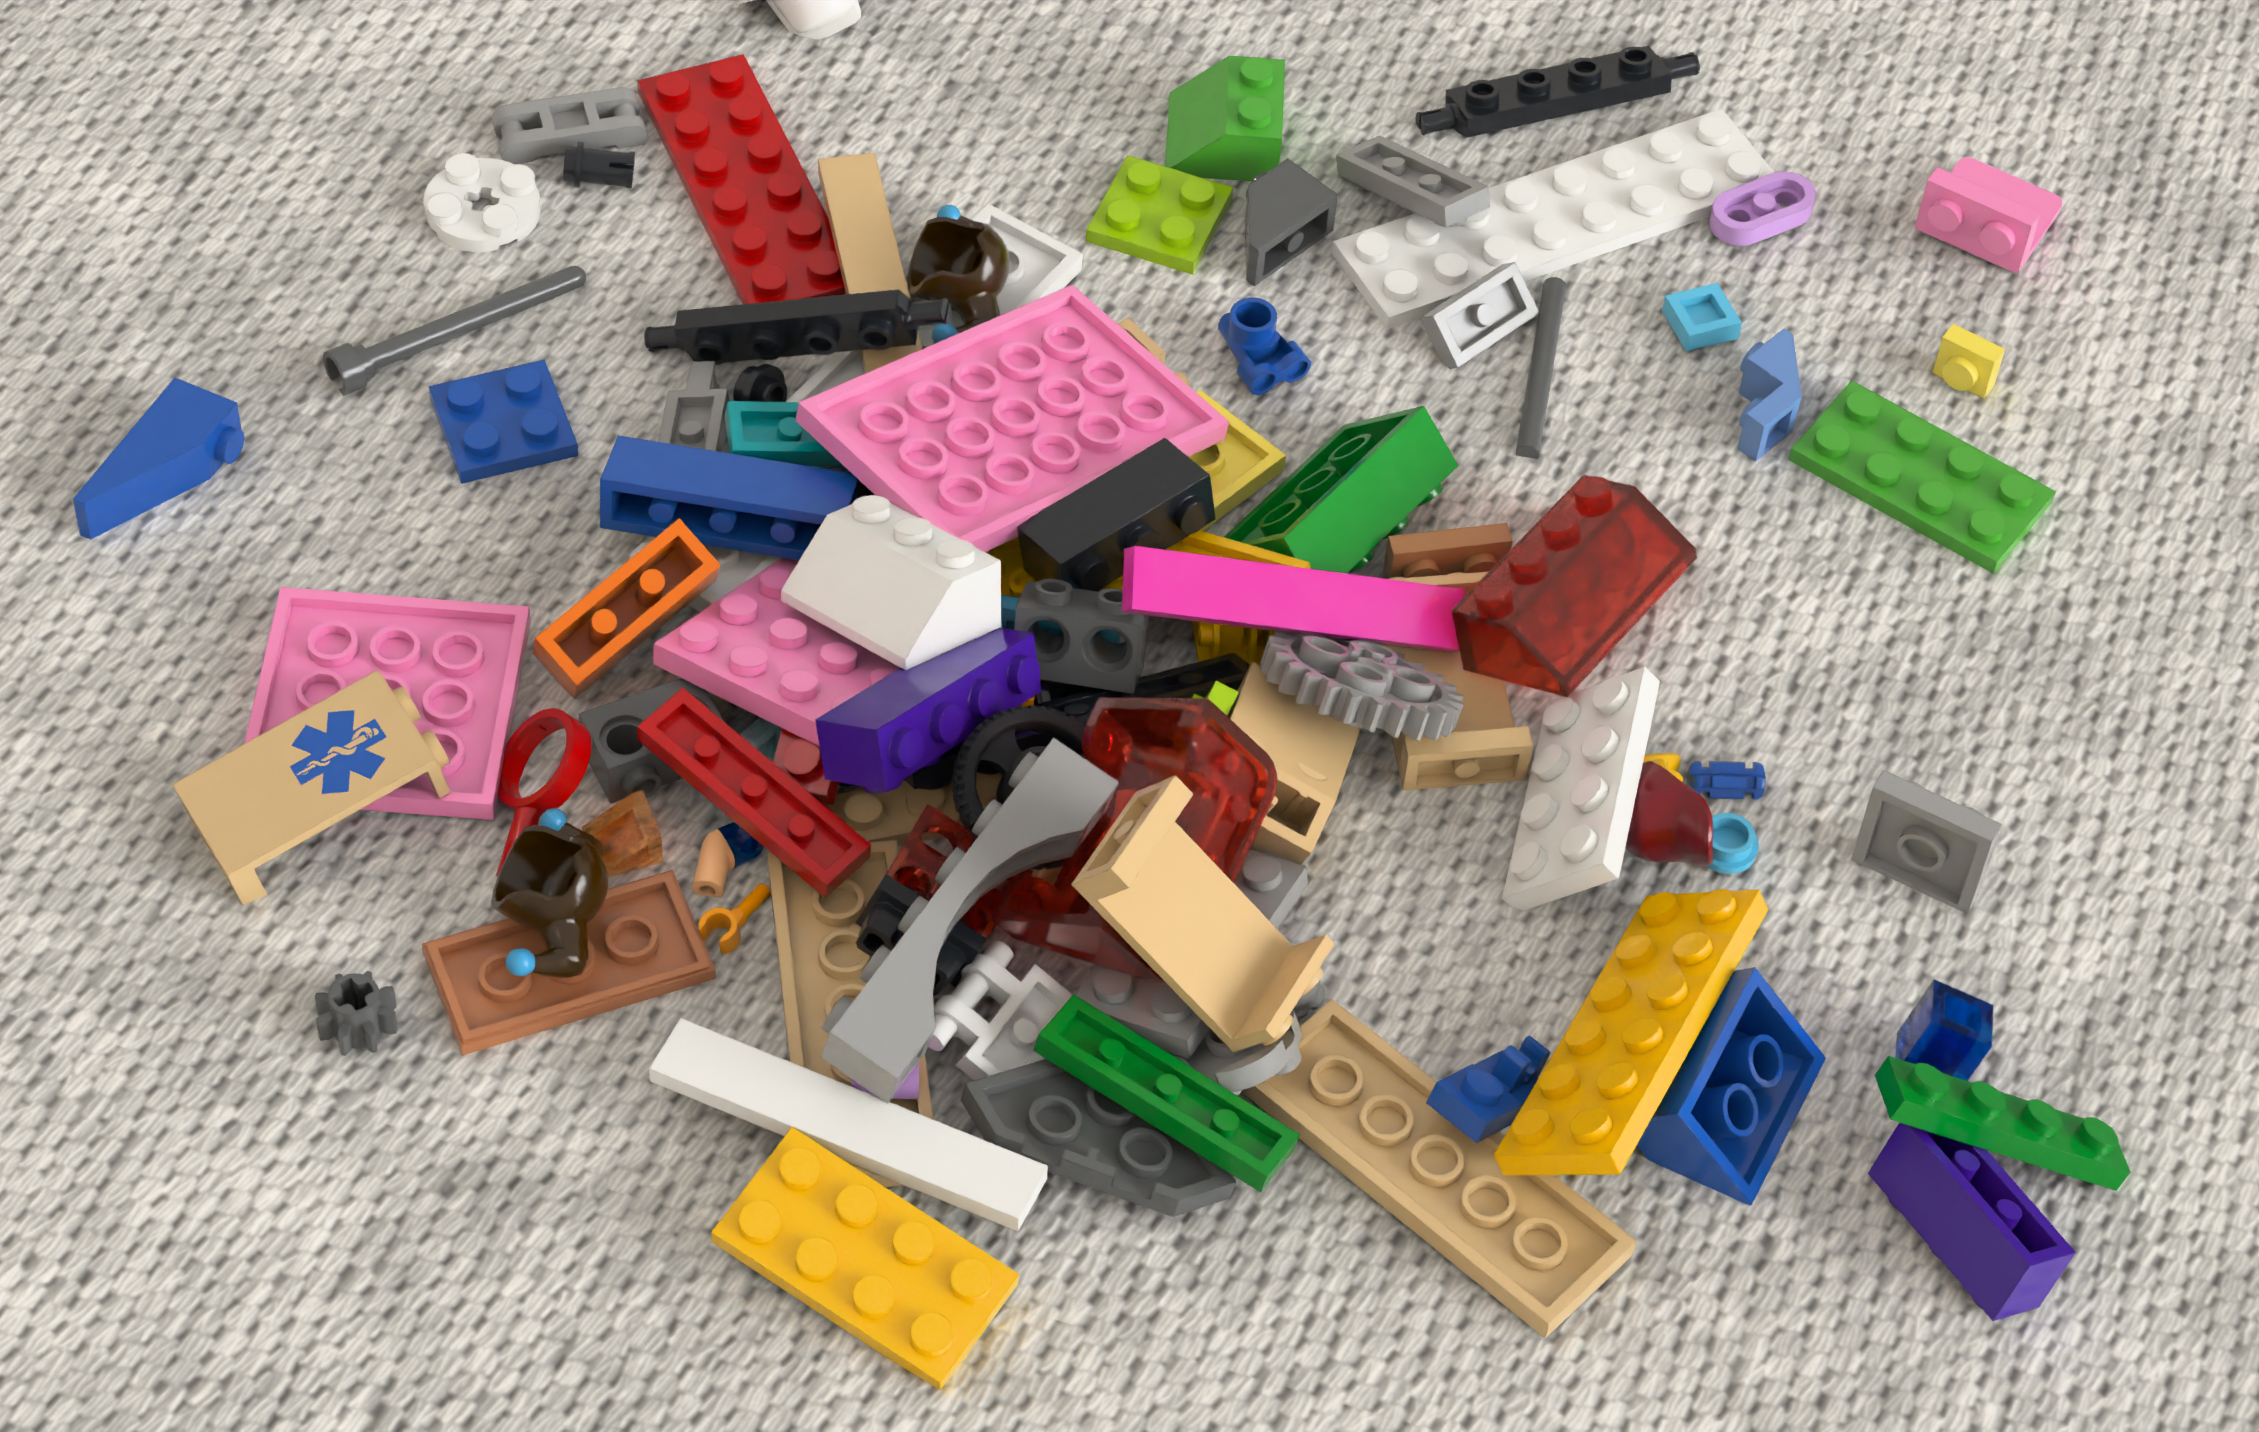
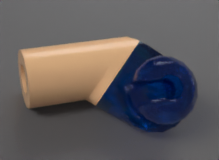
[692,822,764,898]

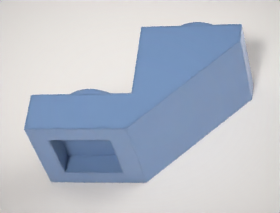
[1738,329,1802,462]

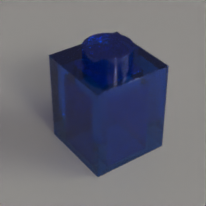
[1895,979,1993,1081]

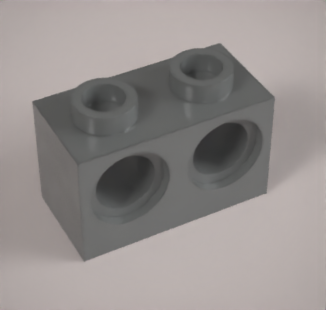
[1014,579,1149,694]
[578,678,723,804]

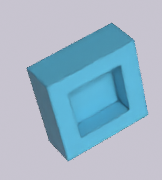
[1662,283,1742,352]

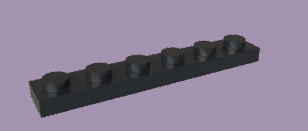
[904,653,1250,790]

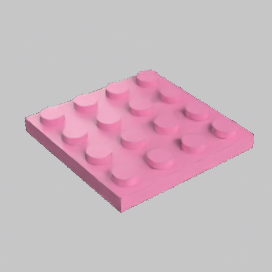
[653,558,900,747]
[244,587,531,820]

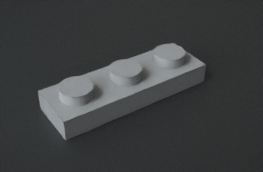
[1336,135,1490,227]

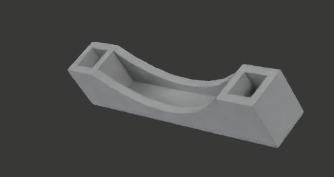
[821,738,1119,1103]

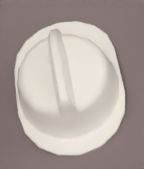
[735,0,861,40]

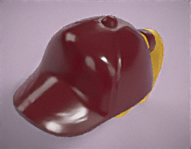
[1625,753,1713,867]

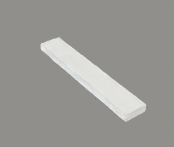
[649,1018,1048,1231]

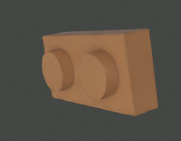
[1383,523,1513,581]

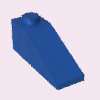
[73,378,245,540]

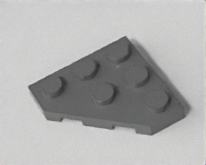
[960,1059,1236,1217]

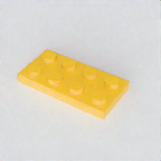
[711,1127,1019,1390]

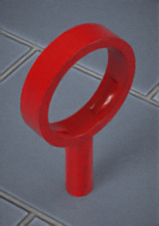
[496,708,592,877]

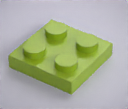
[1086,155,1233,275]

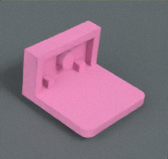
[1914,157,2062,274]

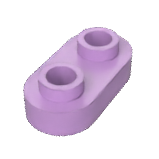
[1709,171,1816,246]

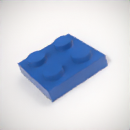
[428,359,578,484]

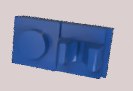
[1426,1035,1551,1143]

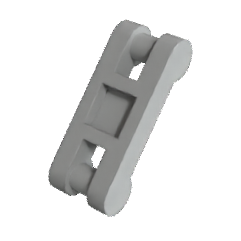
[492,87,648,164]

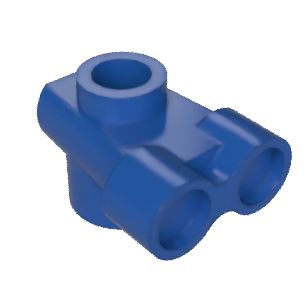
[1218,297,1311,395]

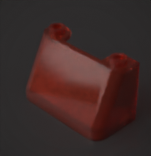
[991,697,1277,984]

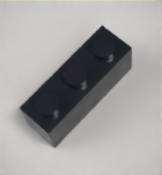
[1017,438,1216,592]

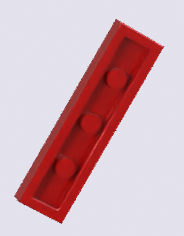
[637,687,871,898]

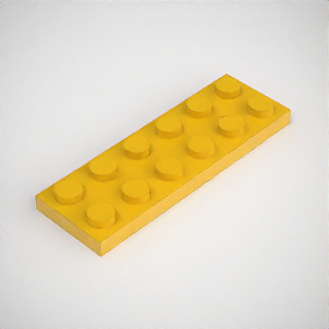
[1493,889,1768,1175]

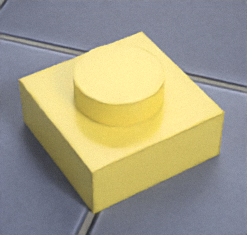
[1932,324,2005,398]

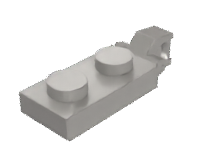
[658,361,730,452]

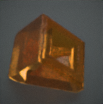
[582,790,663,878]

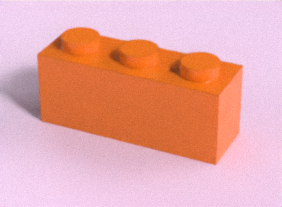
[533,518,721,698]

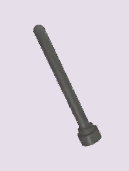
[323,266,586,396]

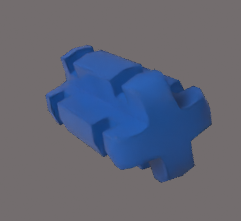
[1687,761,1766,799]

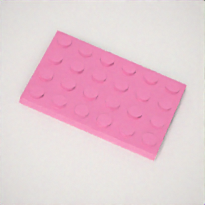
[795,285,1229,552]

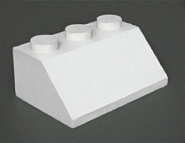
[781,495,1001,671]

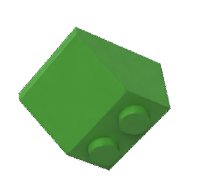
[1165,56,1285,181]

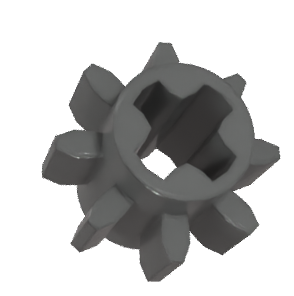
[315,971,398,1056]

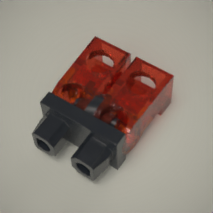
[855,804,1034,996]

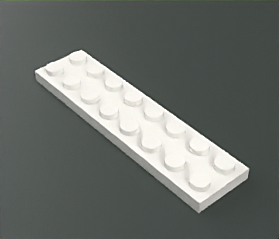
[1332,109,1775,329]

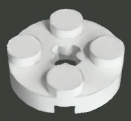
[423,153,541,252]

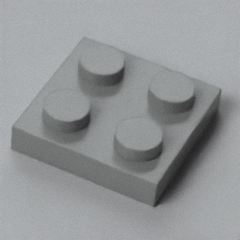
[1851,770,2002,914]

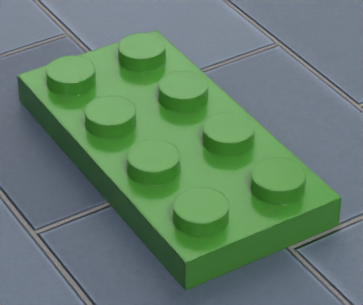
[1788,380,2056,574]

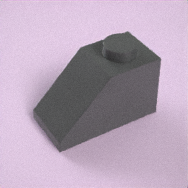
[1245,158,1338,286]

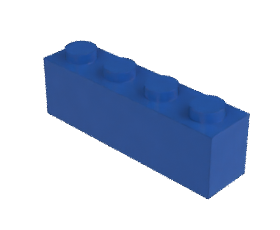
[600,435,859,560]

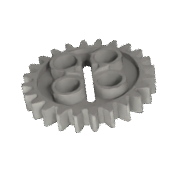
[1260,631,1464,741]

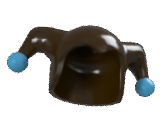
[907,205,1010,344]
[491,808,608,978]

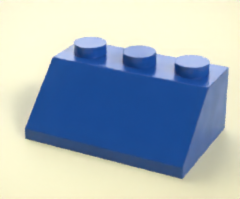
[1636,967,1826,1205]

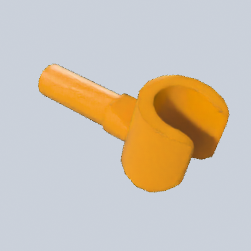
[699,883,771,954]

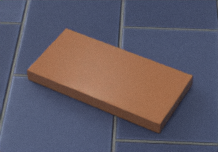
[422,870,716,1056]

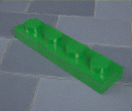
[1033,994,1300,1193]
[1875,1056,2131,1191]

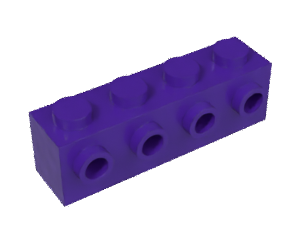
[815,628,1042,793]

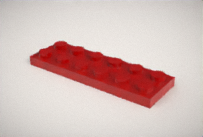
[637,54,846,304]

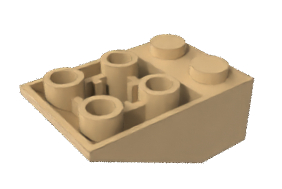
[1177,662,1361,864]

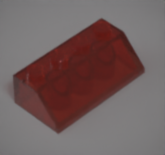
[1451,475,1697,697]

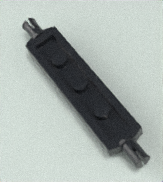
[1415,45,1700,137]
[644,289,952,365]

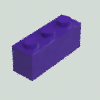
[1868,1123,2076,1321]

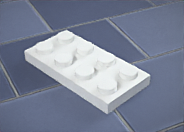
[1502,666,1660,910]

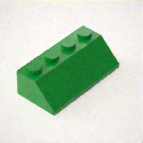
[1224,406,1459,574]

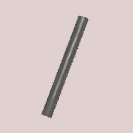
[1516,277,1566,459]

